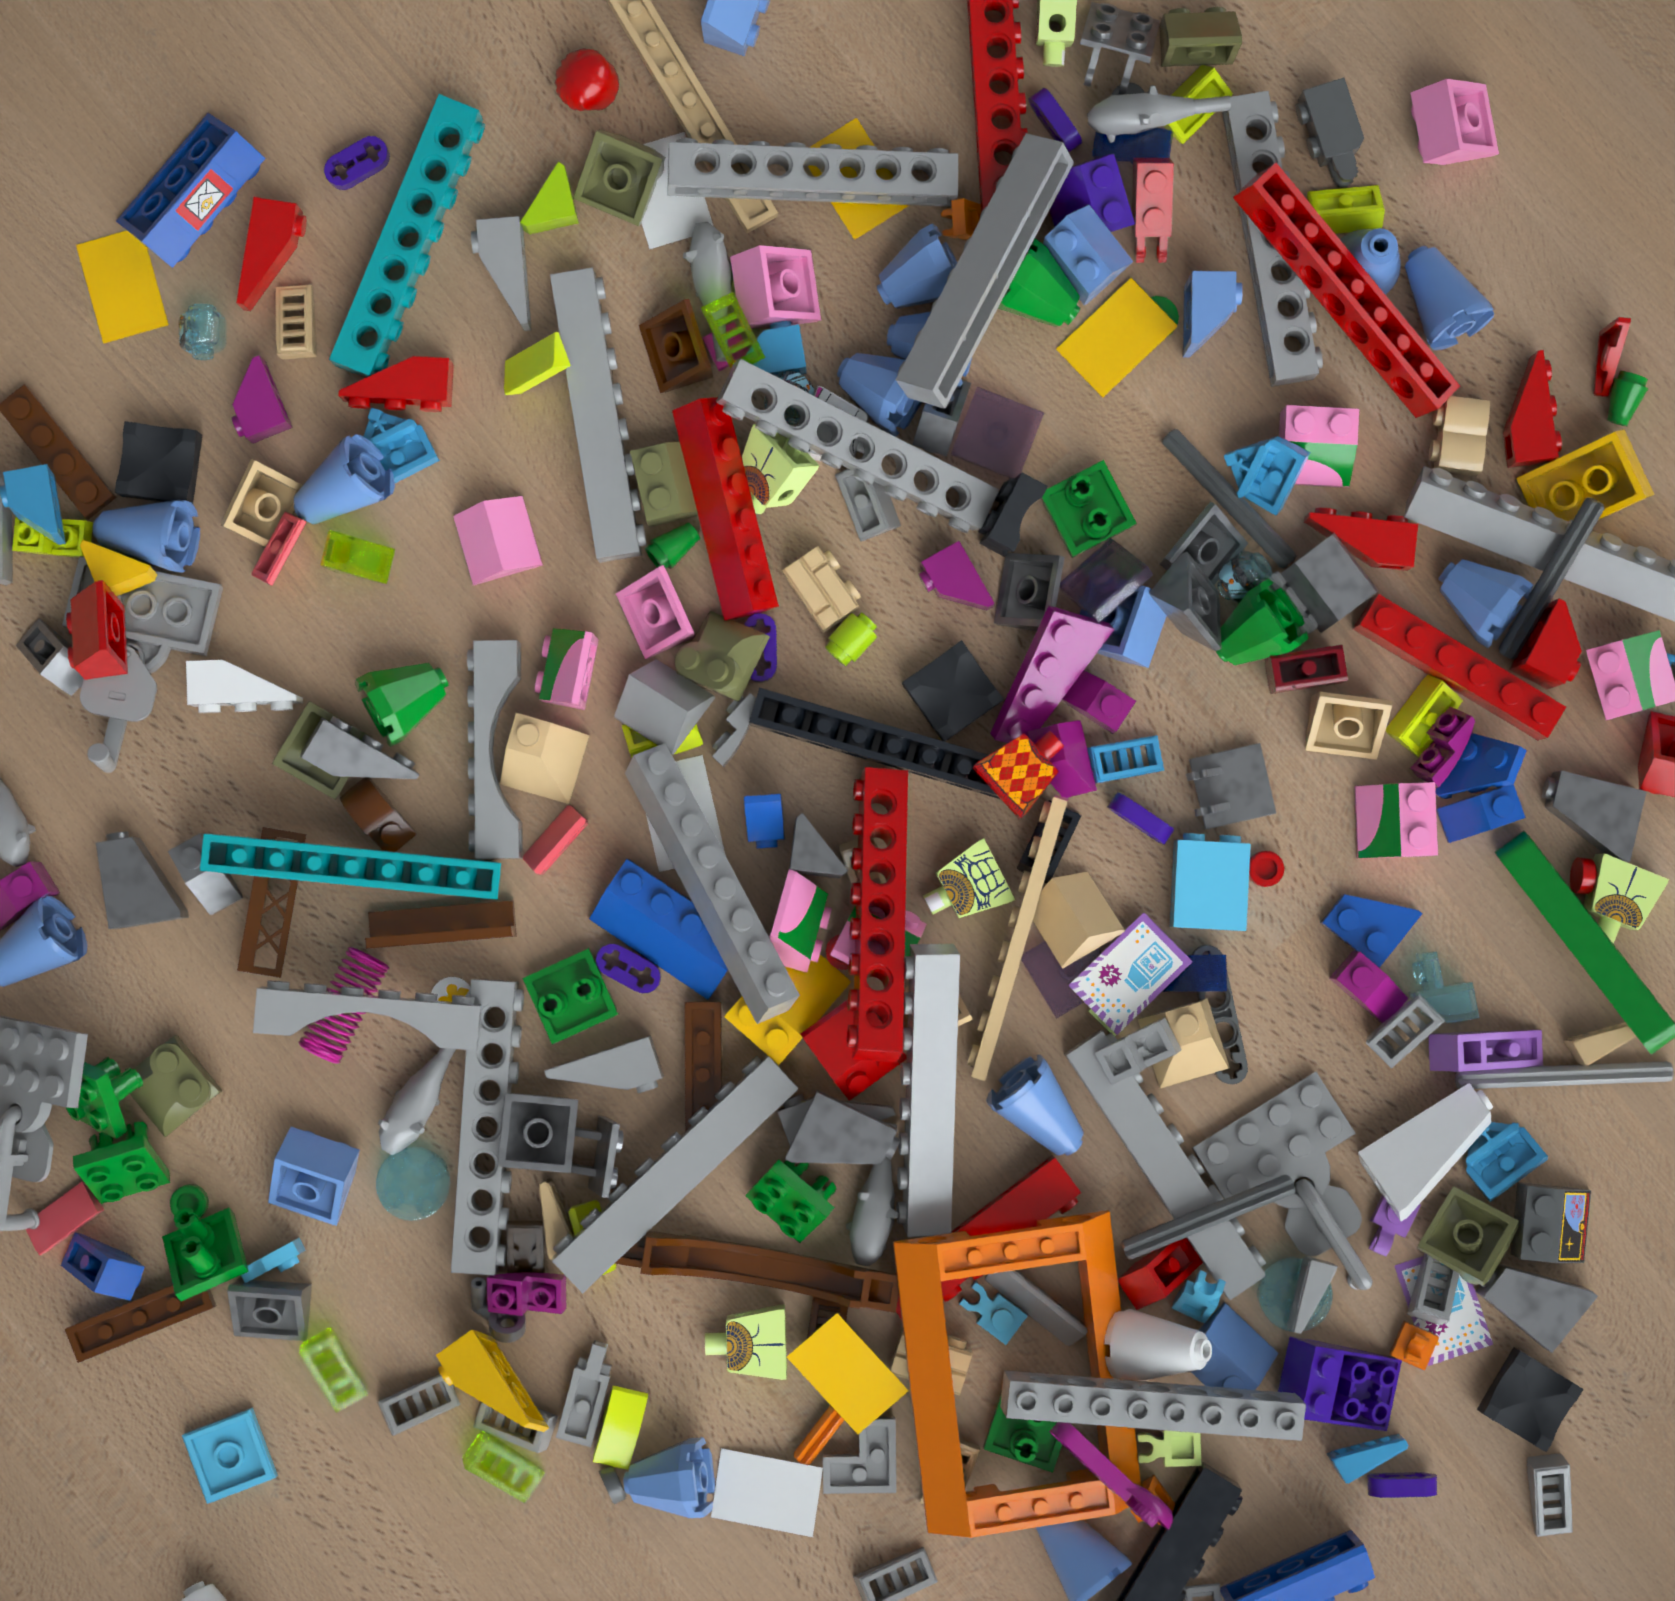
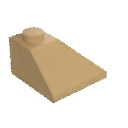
[500,713,590,805]
[1138,998,1230,1089]

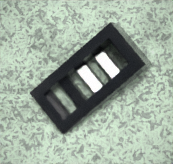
[1017,800,1082,884]

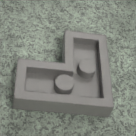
[823,1417,896,1494]

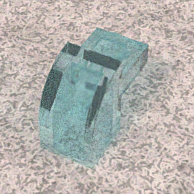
[1408,951,1480,1023]

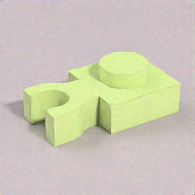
[1137,1430,1202,1467]

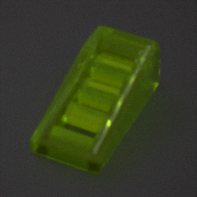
[701,291,766,369]
[299,1327,368,1413]
[462,1431,545,1503]

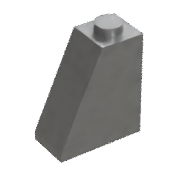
[1542,770,1647,862]
[96,831,189,929]
[785,1090,900,1164]
[1476,1264,1598,1353]

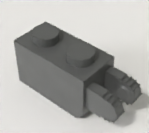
[1295,77,1364,188]

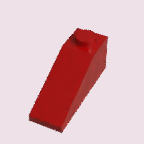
[236,197,307,312]

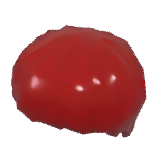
[555,48,619,111]

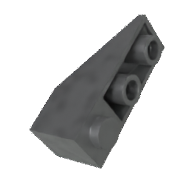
[300,716,419,779]

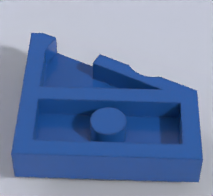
[1435,733,1527,799]
[1320,894,1423,968]

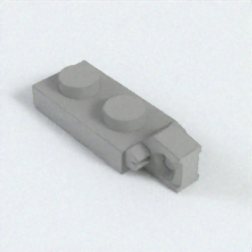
[556,1340,612,1447]

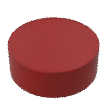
[1249,851,1284,887]
[1570,857,1597,894]

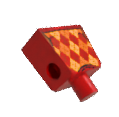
[973,730,1064,819]

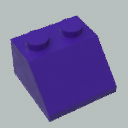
[1049,154,1135,232]

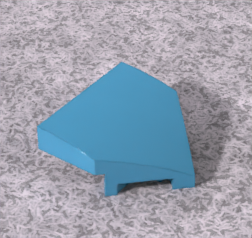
[363,408,440,483]
[1224,436,1311,516]
[1466,1122,1548,1202]

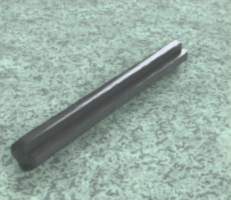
[1162,429,1297,568]
[1499,497,1604,660]
[1121,1175,1295,1260]

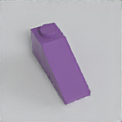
[1428,1030,1543,1072]

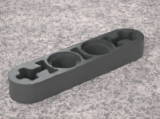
[1190,945,1248,1084]

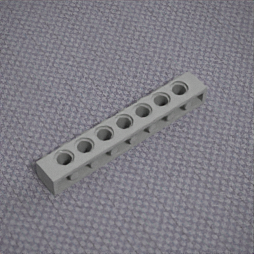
[1222,90,1323,387]
[667,138,958,207]
[716,359,999,533]
[451,979,524,1275]
[1000,1370,1306,1441]

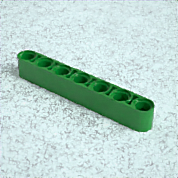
[1495,830,1675,1055]

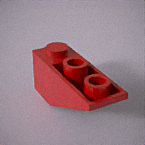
[1503,350,1562,468]
[338,356,454,412]
[1304,507,1418,571]

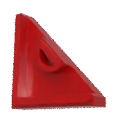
[1593,317,1631,397]

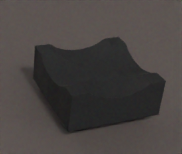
[115,421,202,504]
[978,472,1048,557]
[902,640,1004,742]
[1477,1347,1584,1452]

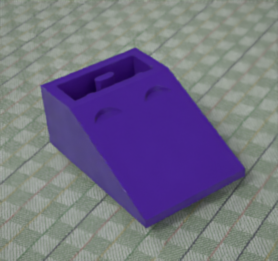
[1278,1336,1402,1431]

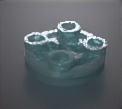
[376,1147,450,1221]
[1257,1256,1333,1332]

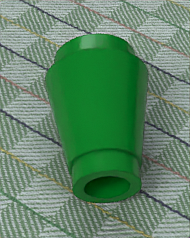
[1607,371,1648,427]
[645,522,700,569]

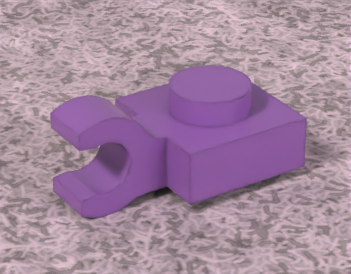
[1368,1195,1421,1256]

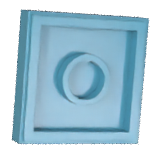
[182,1407,278,1504]

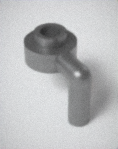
[471,1277,526,1343]

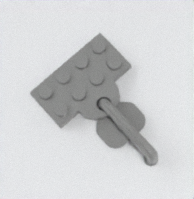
[62,556,223,773]
[0,1015,88,1231]
[1192,1072,1373,1290]

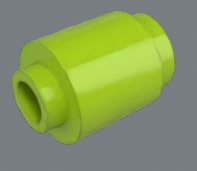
[825,612,877,667]

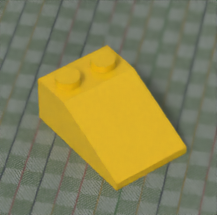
[1516,429,1655,521]
[724,954,851,1065]
[436,1329,549,1432]

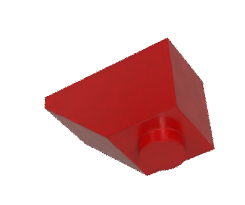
[1118,1237,1203,1310]

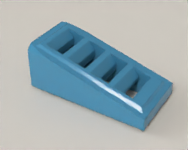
[1087,735,1164,784]
[1327,1434,1409,1484]

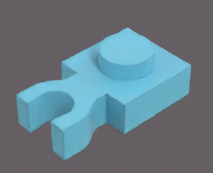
[241,1238,306,1283]
[1171,1270,1226,1323]
[959,1281,1028,1345]

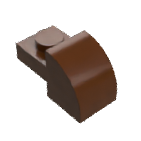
[340,777,417,852]

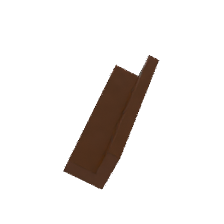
[237,827,307,978]
[365,900,517,949]

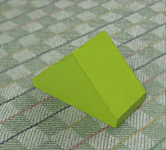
[520,162,579,235]

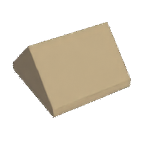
[220,459,303,547]
[1305,691,1392,760]
[1033,872,1125,969]

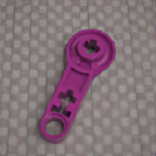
[1049,1422,1173,1530]

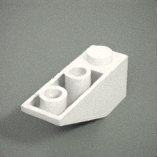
[186,660,303,713]

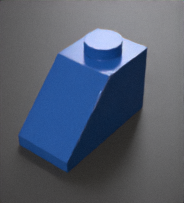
[1436,784,1526,843]
[744,794,785,849]
[60,1232,145,1300]

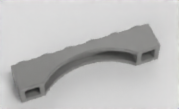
[467,640,523,859]
[253,980,482,1051]

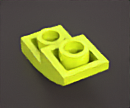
[12,517,93,557]
[593,1385,648,1470]

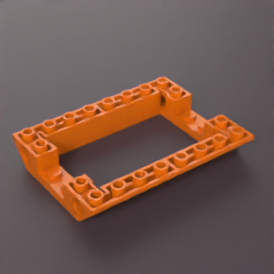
[893,1210,1141,1538]

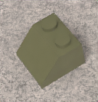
[1160,7,1242,67]
[630,442,698,527]

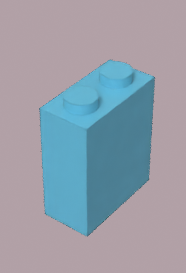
[1169,833,1251,931]

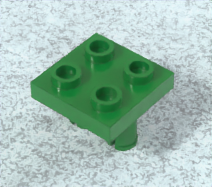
[1041,460,1137,558]
[522,948,619,1045]
[66,1057,143,1139]
[73,1122,171,1204]
[745,1159,837,1243]
[162,1207,249,1301]
[983,1391,1062,1473]

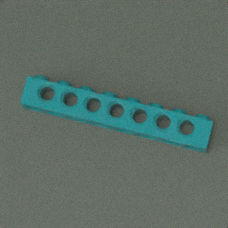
[329,94,485,378]
[200,833,501,900]

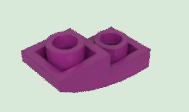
[1410,706,1475,787]
[487,1273,567,1316]

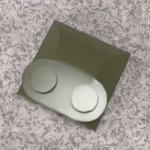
[573,129,666,226]
[675,611,770,702]
[130,1035,223,1137]
[1417,1186,1519,1286]

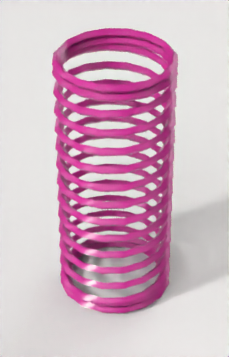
[298,947,390,1064]

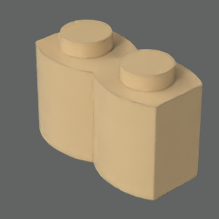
[1429,396,1490,476]

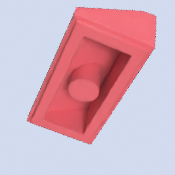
[252,512,306,586]
[523,805,589,875]
[26,1181,104,1256]

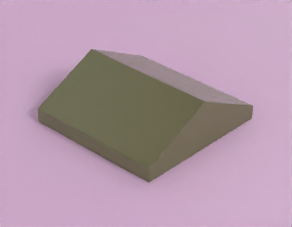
[272,701,372,800]

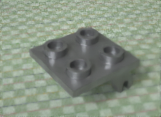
[1080,2,1160,95]
[1186,743,1276,830]
[571,1116,623,1198]

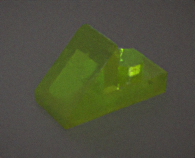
[320,530,395,584]

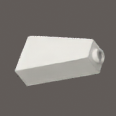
[1358,1083,1493,1221]

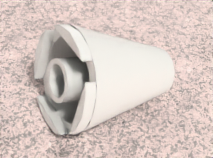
[1104,1309,1212,1381]

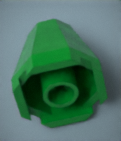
[998,238,1080,327]
[1216,578,1309,666]
[355,663,449,747]

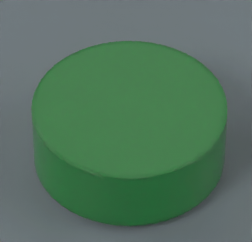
[170,1184,209,1218]

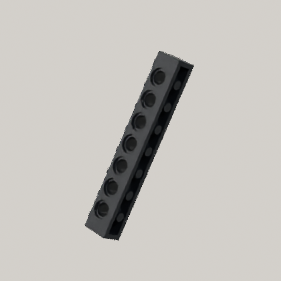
[749,687,1000,799]

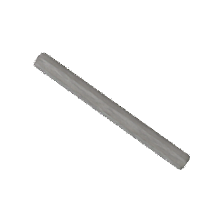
[1455,1061,1674,1089]

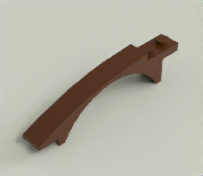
[614,1230,899,1313]

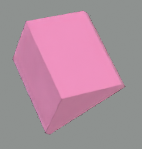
[453,496,543,585]
[616,566,696,659]

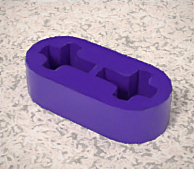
[1028,88,1082,152]
[324,136,390,190]
[745,613,777,683]
[1107,792,1174,845]
[596,944,661,994]
[1367,1472,1437,1498]

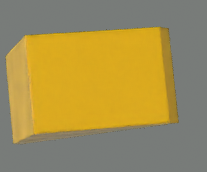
[80,540,157,597]

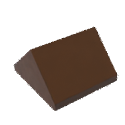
[639,299,713,393]

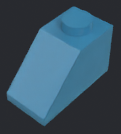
[742,321,807,378]
[0,464,66,545]

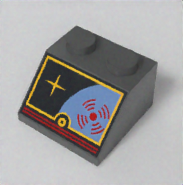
[1511,1182,1591,1263]

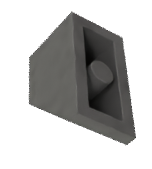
[912,381,971,456]
[16,619,84,696]
[168,834,243,915]

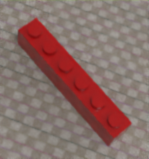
[672,397,779,621]
[1353,594,1566,741]
[895,1155,1081,1320]

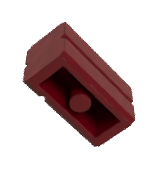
[1265,645,1348,694]

